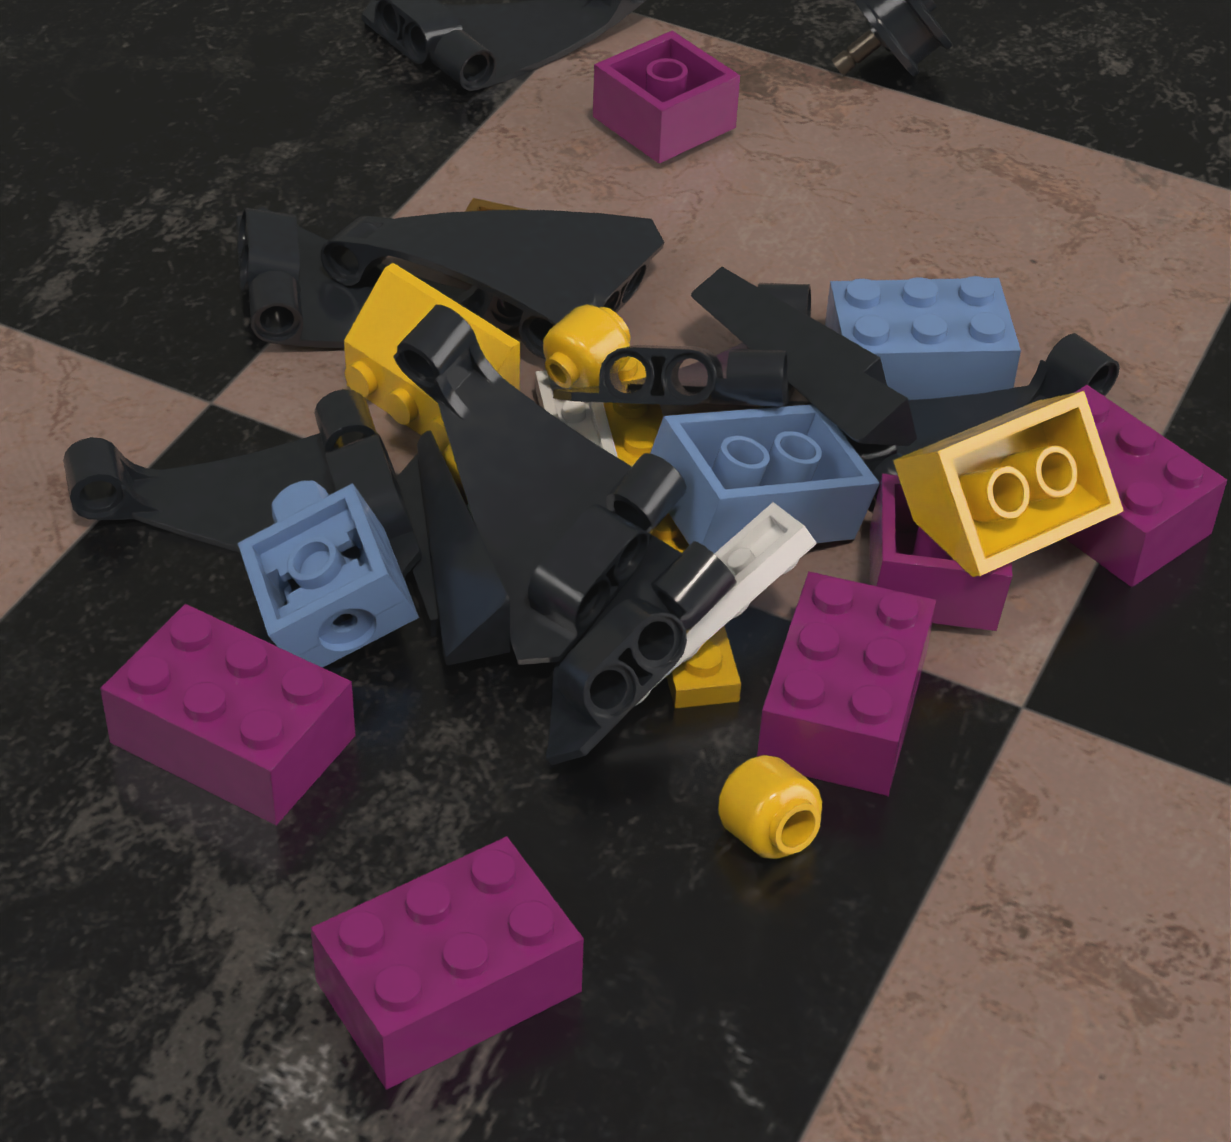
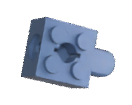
[238,480,419,668]

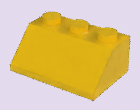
[344,263,520,452]
[893,391,1124,577]

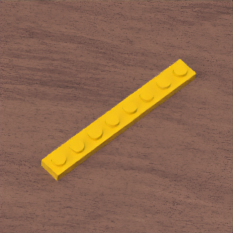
[603,357,741,709]

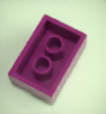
[1065,385,1227,587]
[757,571,936,796]
[100,604,355,825]
[311,836,584,1090]

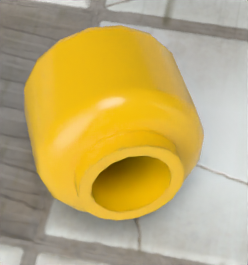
[543,304,630,389]
[718,755,822,859]

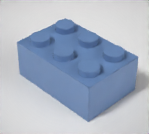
[825,276,1021,400]
[650,404,880,553]

